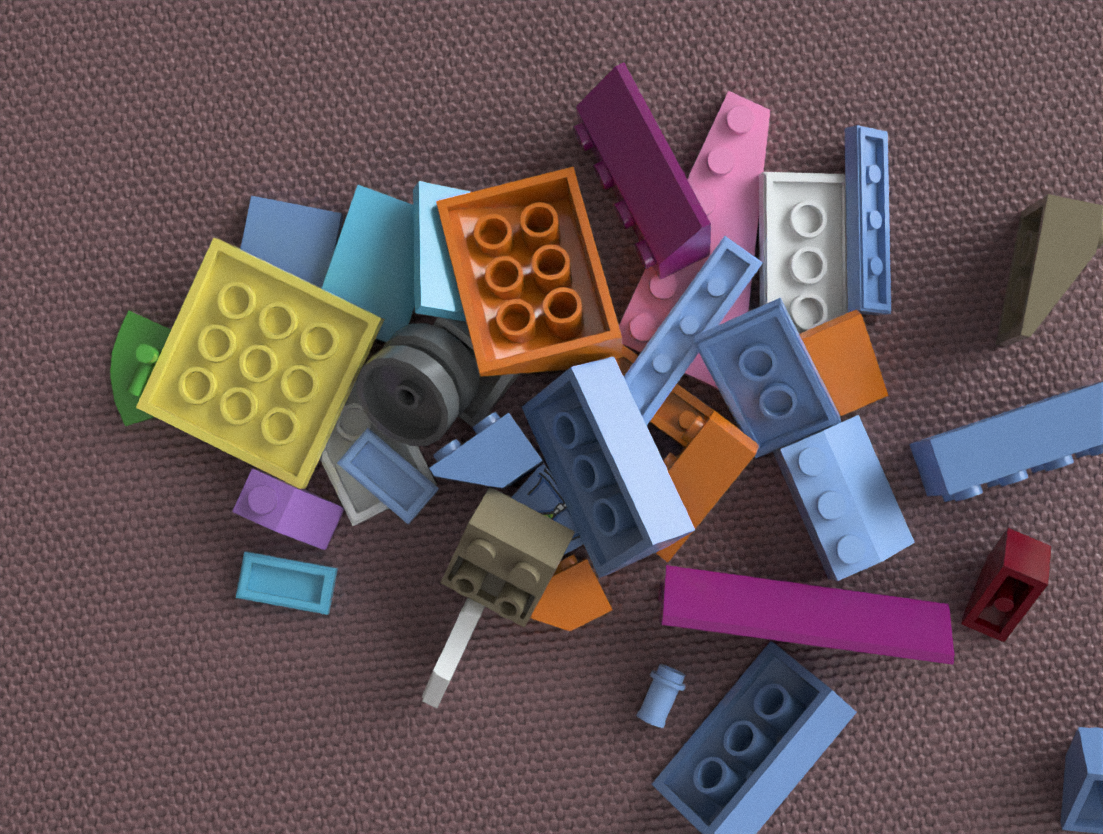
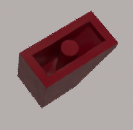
[961,528,1052,642]

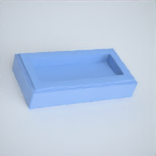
[337,428,439,524]

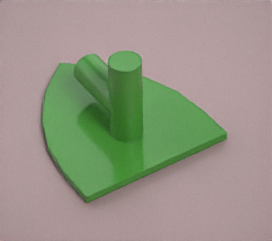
[110,311,171,426]

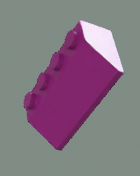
[573,62,711,279]

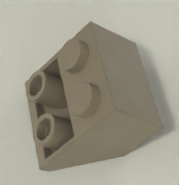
[440,487,575,628]

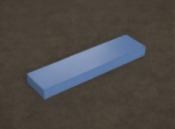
[845,125,891,316]

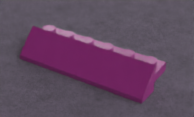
[658,565,955,665]

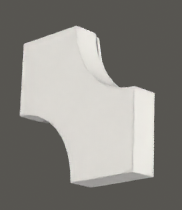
[422,598,485,708]

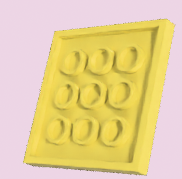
[136,238,385,489]

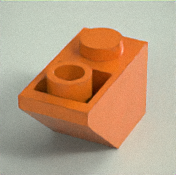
[530,554,612,631]

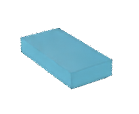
[235,551,338,615]

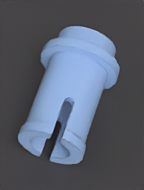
[636,664,686,728]

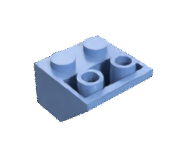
[429,412,542,490]

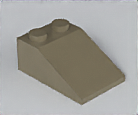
[996,194,1103,347]

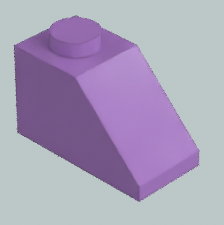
[232,468,345,550]

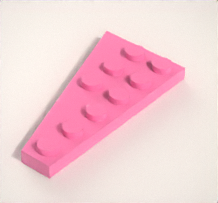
[619,91,770,391]

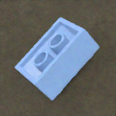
[773,415,915,581]

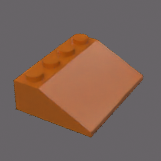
[436,167,623,376]

